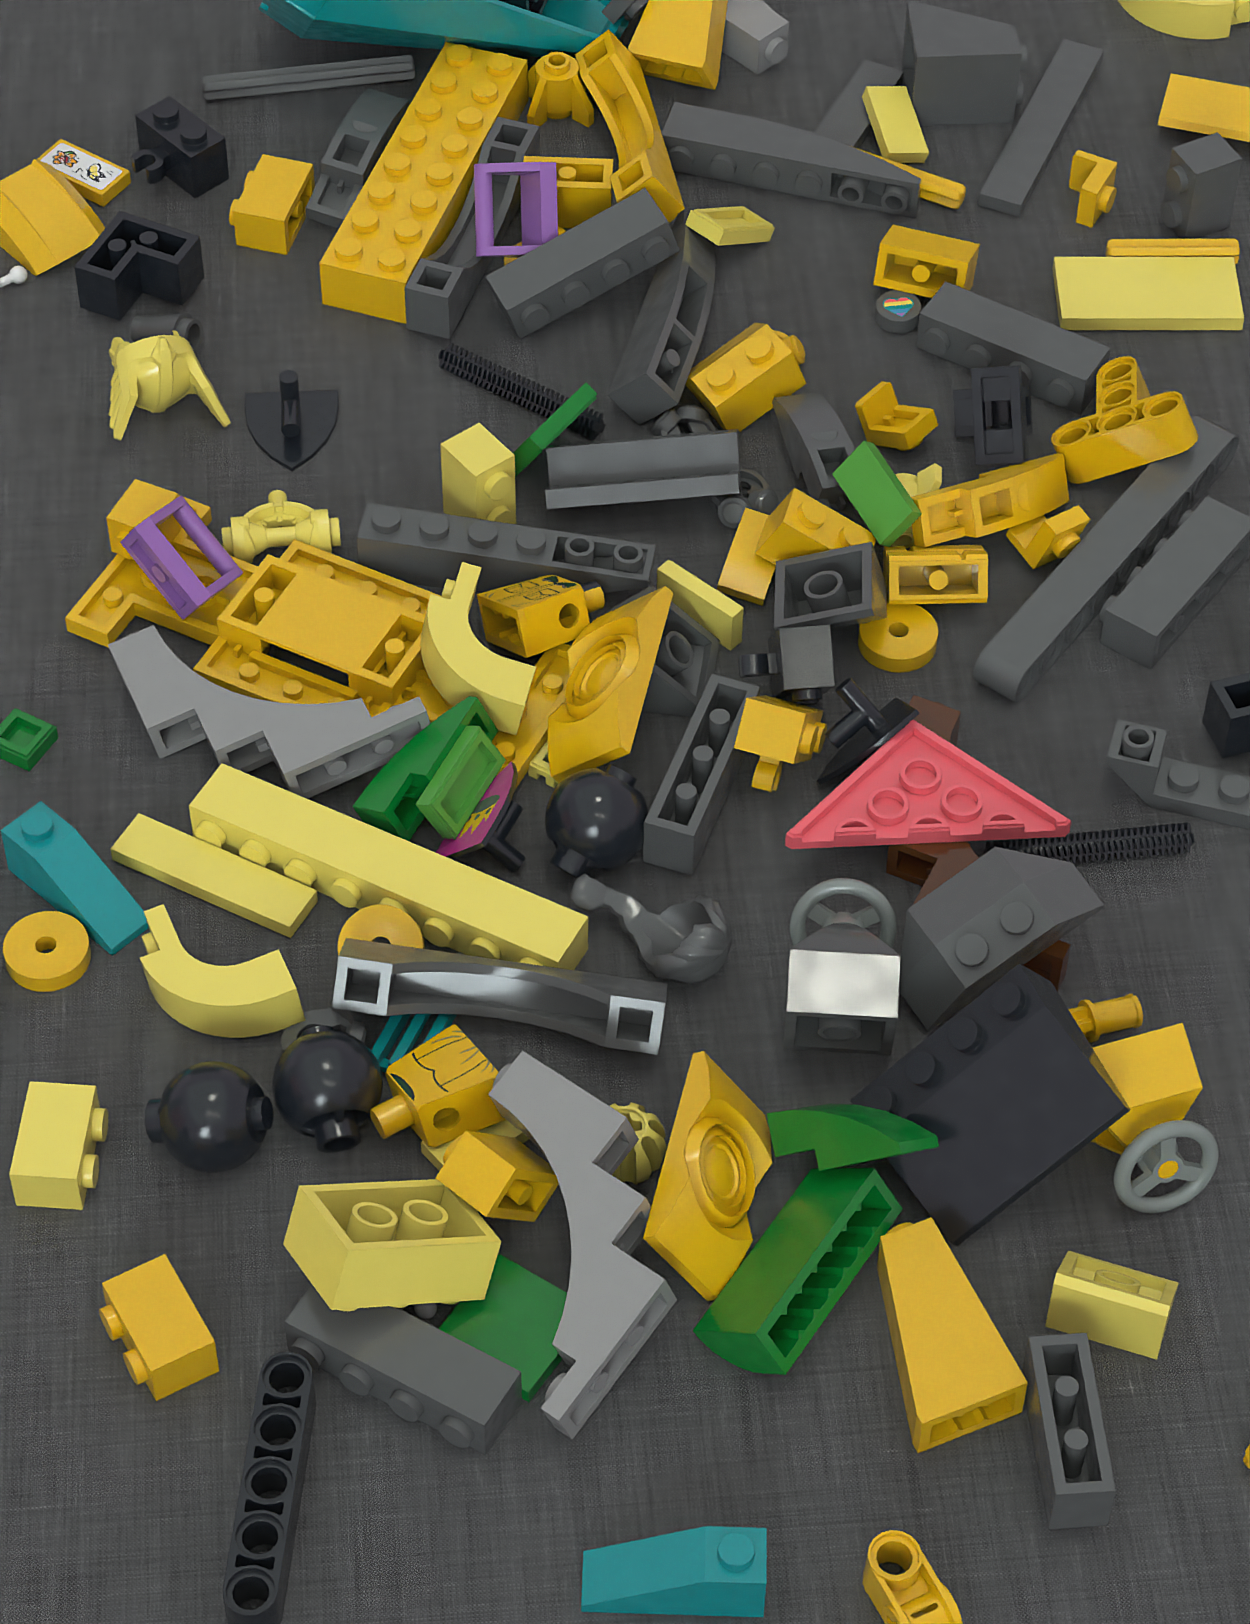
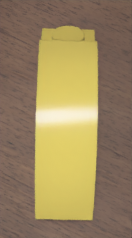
[1118,0,1250,39]
[420,562,536,735]
[140,904,305,1038]

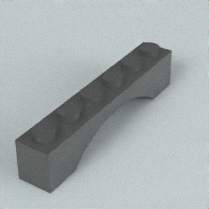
[405,117,540,339]
[332,938,668,1055]

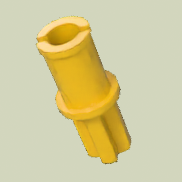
[1068,993,1143,1042]

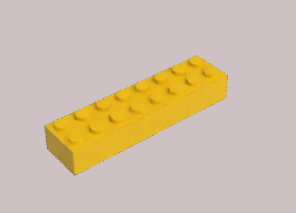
[319,42,528,324]

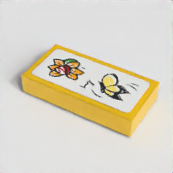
[36,139,131,207]

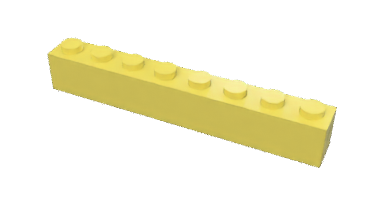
[189,763,588,970]

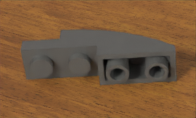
[306,88,410,228]
[772,392,871,532]

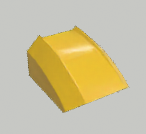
[0,159,105,276]

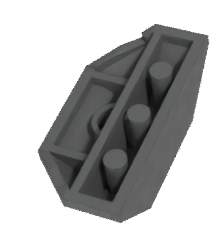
[899,847,1104,1032]

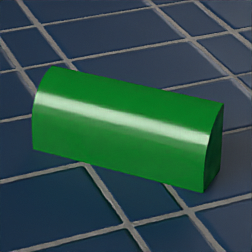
[693,1168,903,1375]

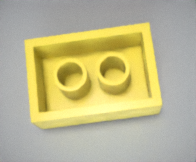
[283,1179,502,1311]

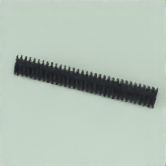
[438,343,606,439]
[984,822,1195,864]

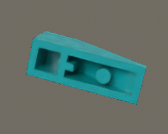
[0,801,149,956]
[581,1526,767,1618]

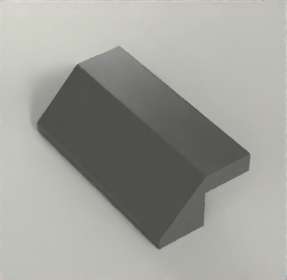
[545,429,741,509]

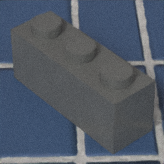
[1022,1333,1116,1529]

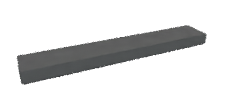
[978,39,1104,217]

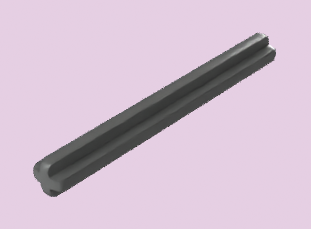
[202,54,415,101]

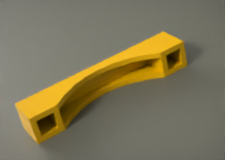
[575,29,685,223]

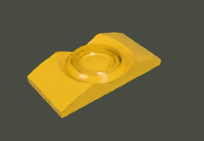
[548,586,673,783]
[643,1051,772,1301]

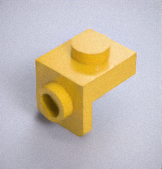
[1069,150,1117,228]
[855,381,939,451]
[1006,505,1091,569]

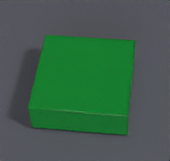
[0,708,59,772]

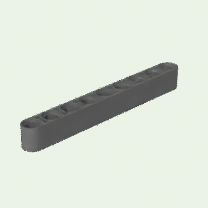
[972,415,1240,703]

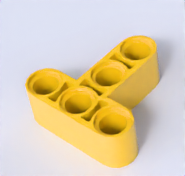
[1051,356,1199,484]

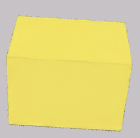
[1045,1251,1179,1360]

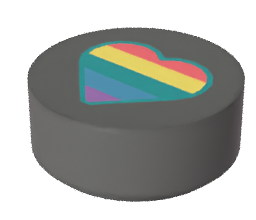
[875,290,922,333]

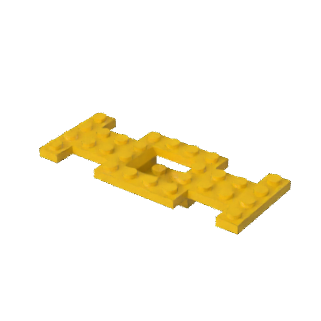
[65,495,570,788]

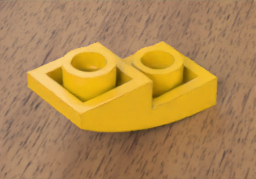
[716,508,776,606]

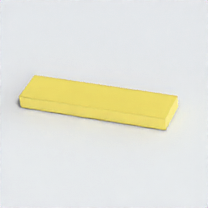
[110,813,318,938]

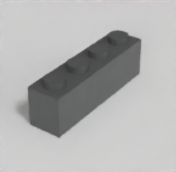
[485,188,680,339]
[916,281,1111,415]
[1099,496,1250,670]
[643,674,760,875]
[284,1285,522,1455]

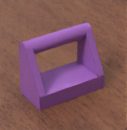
[474,162,558,258]
[120,495,243,620]

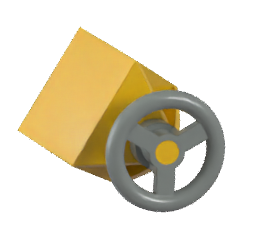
[1091,1023,1219,1213]

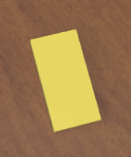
[1052,257,1244,330]

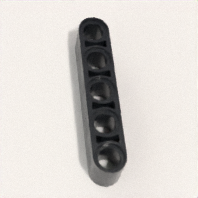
[223,1352,316,1624]

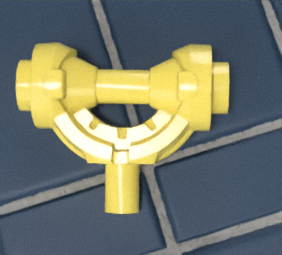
[222,490,341,563]

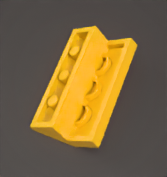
[1158,73,1250,142]

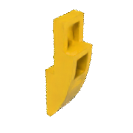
[911,453,1070,547]

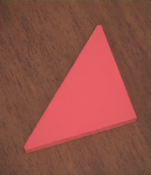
[785,719,1071,849]

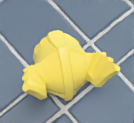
[108,330,231,441]

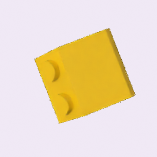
[685,323,807,432]

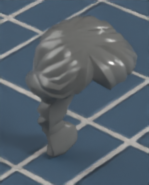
[570,874,733,984]

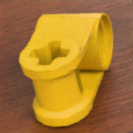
[862,1530,963,1624]

